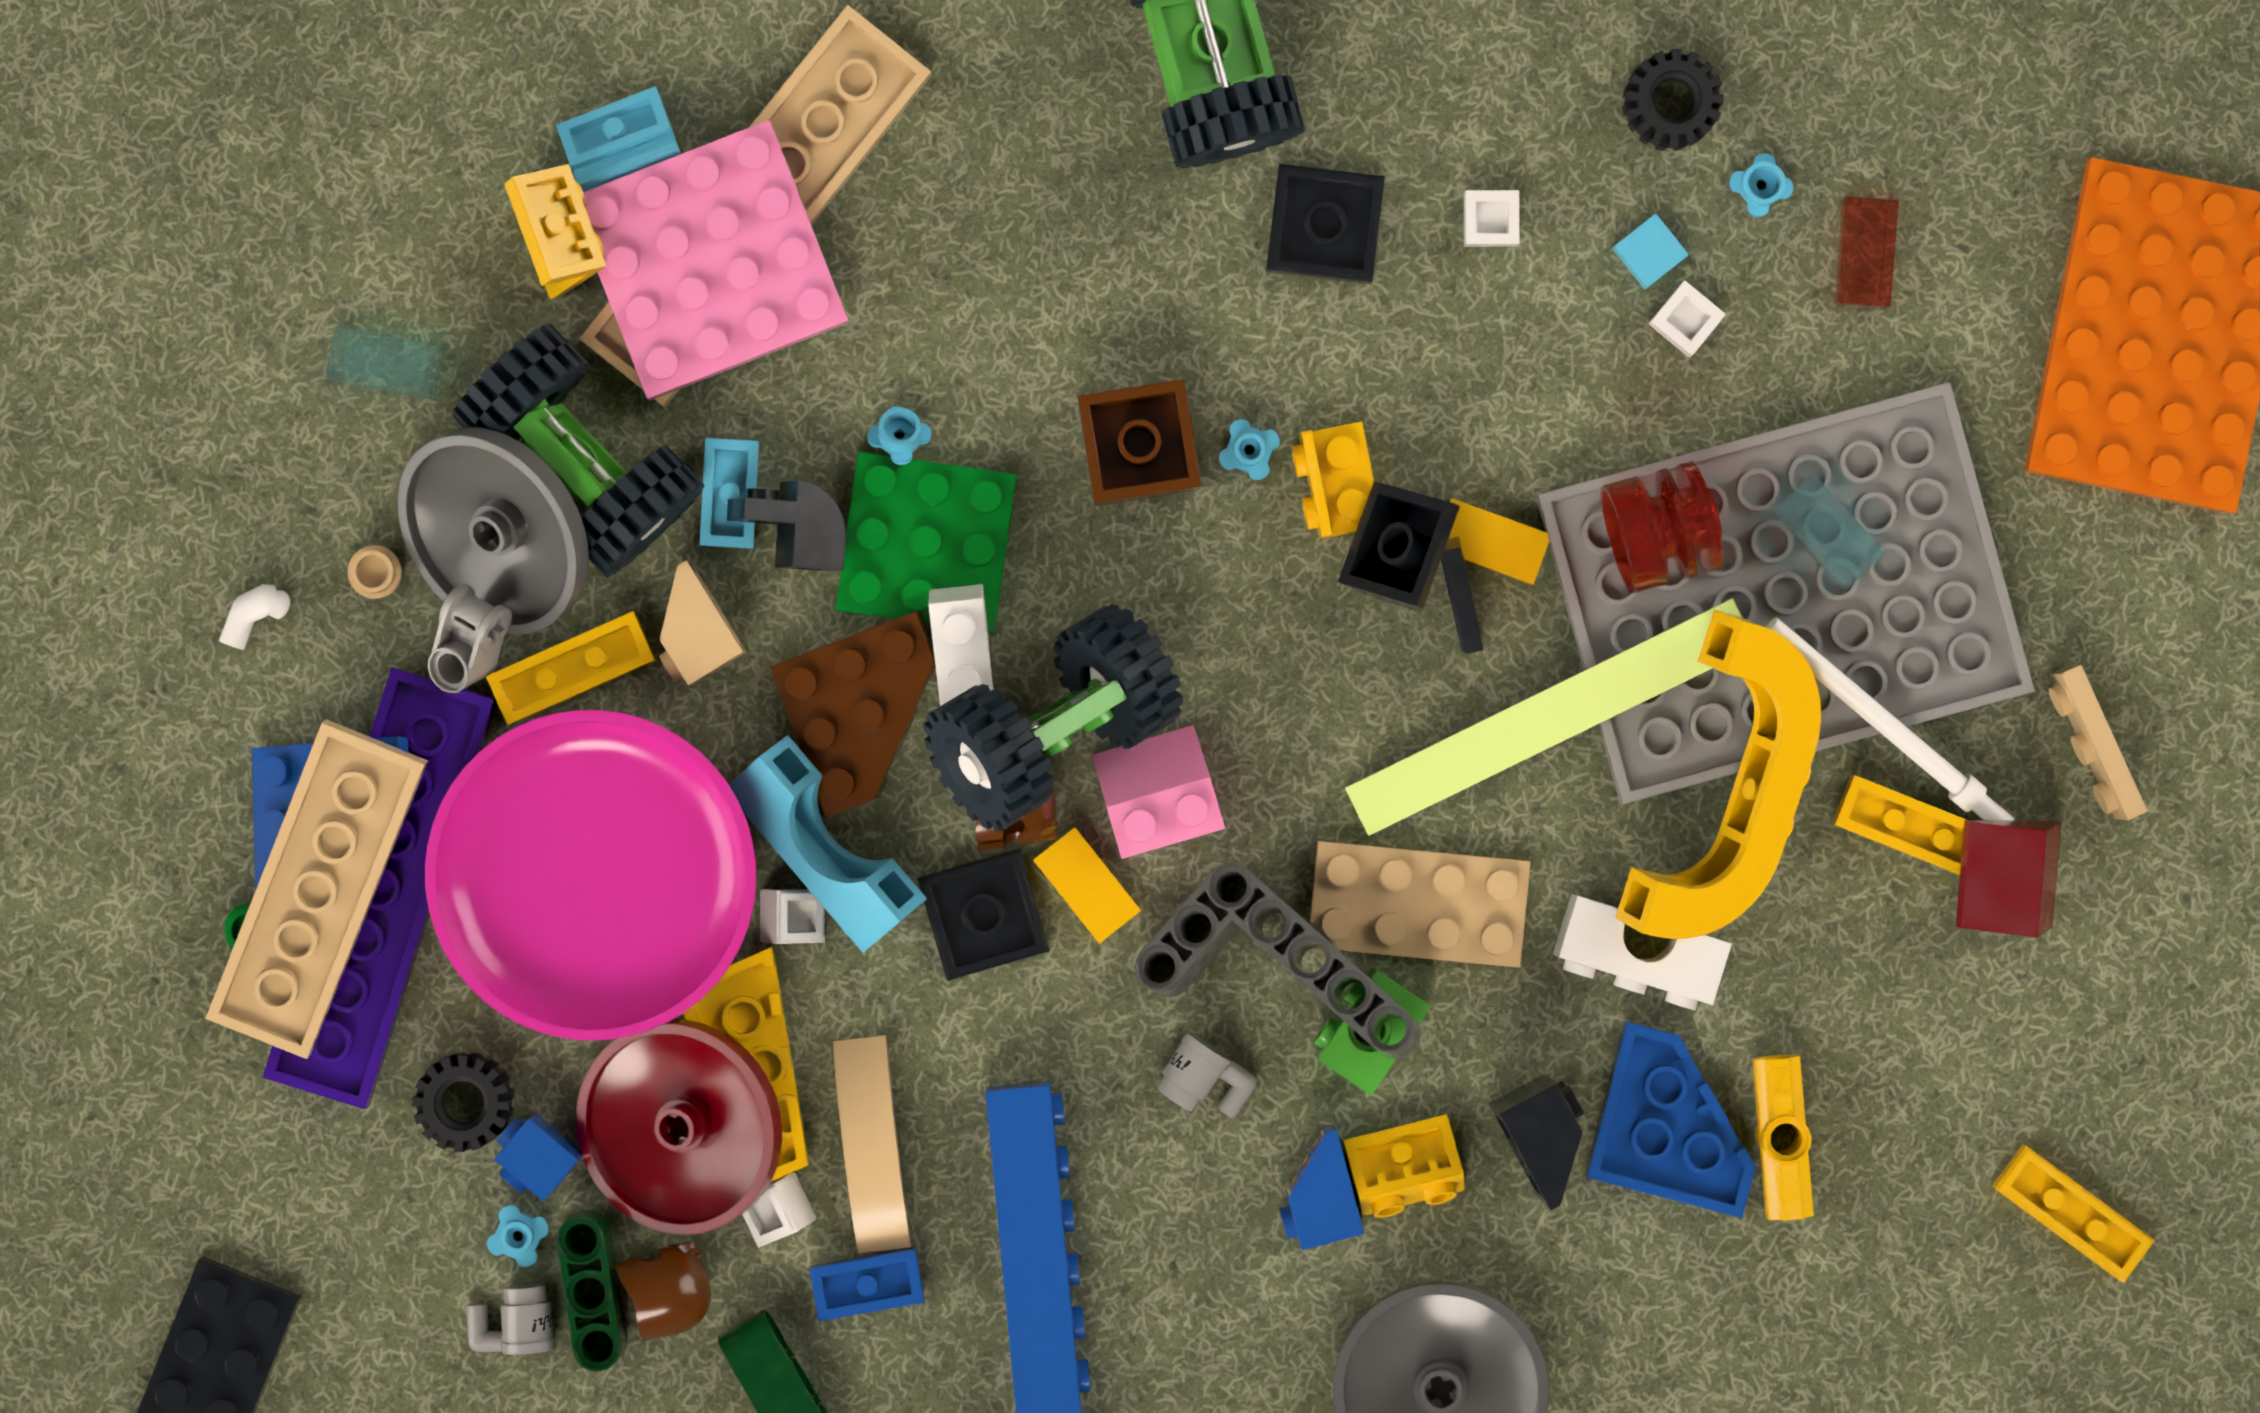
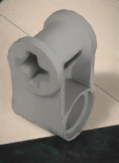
[428,583,512,693]

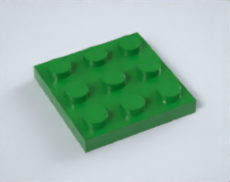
[835,451,1017,633]

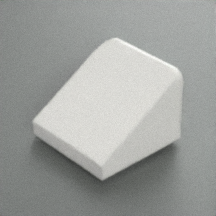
[760,889,825,944]
[742,1172,816,1248]

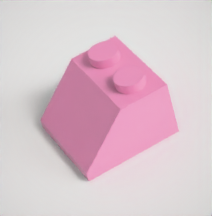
[1091,725,1225,859]

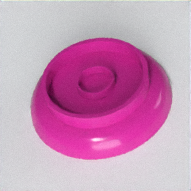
[425,710,756,1041]

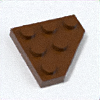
[770,610,936,817]

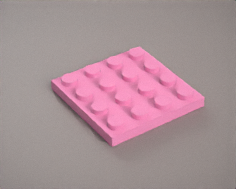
[583,120,850,401]

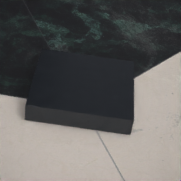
[1266,164,1385,284]
[917,848,1050,981]

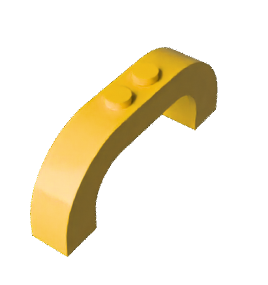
[1615,610,1821,939]

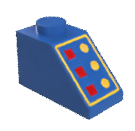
[1279,1124,1364,1250]

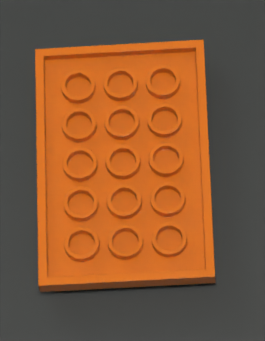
[2024,157,2260,514]

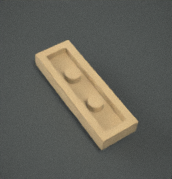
[2049,665,2148,820]

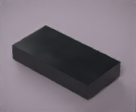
[1441,537,1483,654]

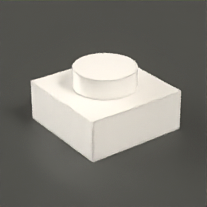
[1464,190,1519,247]
[1648,281,1726,357]

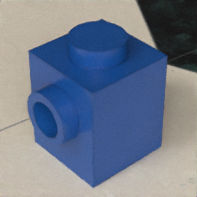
[494,1113,582,1201]

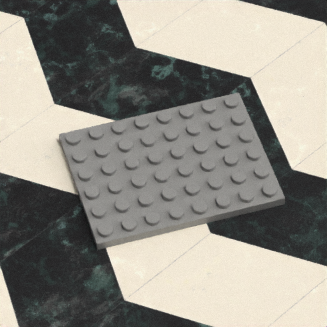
[1536,382,2035,804]

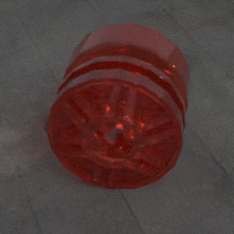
[1600,461,1724,594]

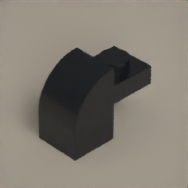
[726,480,845,571]

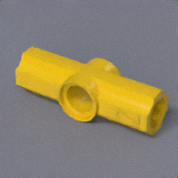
[1752,1054,1814,1221]

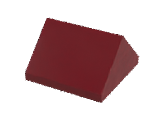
[1956,820,2062,938]

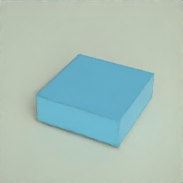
[1612,213,1689,290]

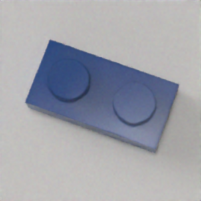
[809,1247,925,1322]

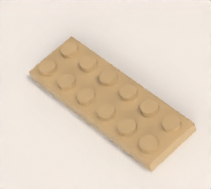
[205,719,428,1059]

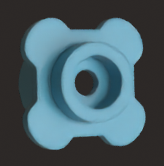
[1729,153,1793,217]
[867,406,931,465]
[1219,419,1280,480]
[487,1205,549,1267]

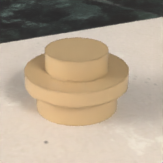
[348,545,403,599]

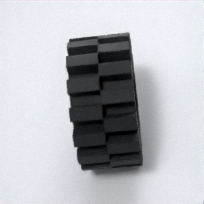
[1622,49,1724,151]
[412,1052,515,1152]

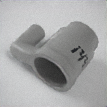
[1156,1031,1256,1119]
[466,1283,556,1355]

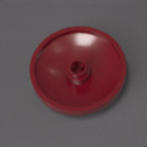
[576,1019,782,1235]

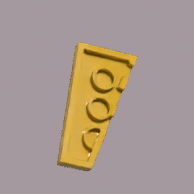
[683,946,810,1182]

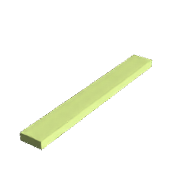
[1345,598,1742,836]

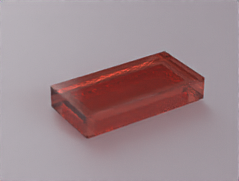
[1834,196,1899,308]

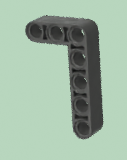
[1135,862,1421,1059]

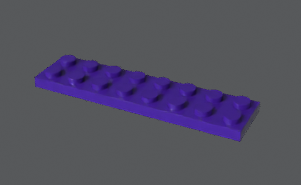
[262,667,497,1109]

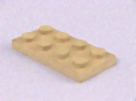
[1309,841,1531,968]

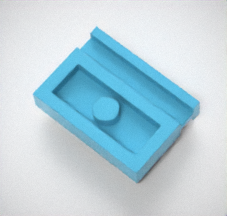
[556,86,682,192]

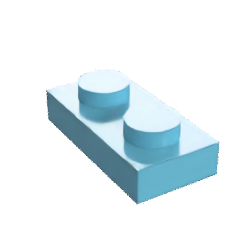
[700,438,759,549]

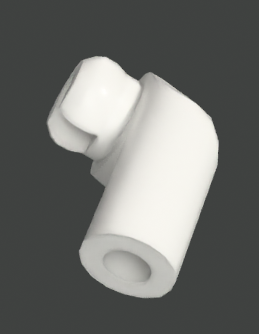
[219,584,290,650]

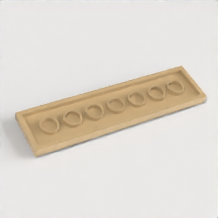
[579,5,932,407]

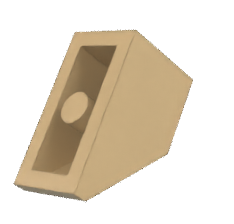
[659,560,747,686]

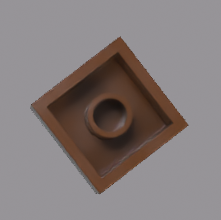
[1077,379,1201,507]

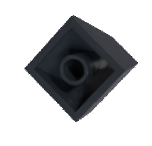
[1338,481,1460,611]
[1489,1074,1584,1211]

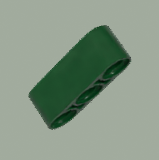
[556,1210,627,1371]
[718,1309,828,1413]

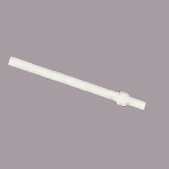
[1766,617,2014,821]

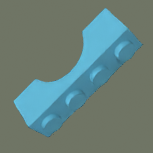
[729,735,927,953]

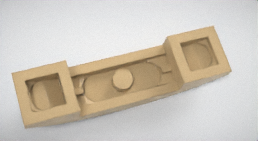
[833,1035,911,1254]

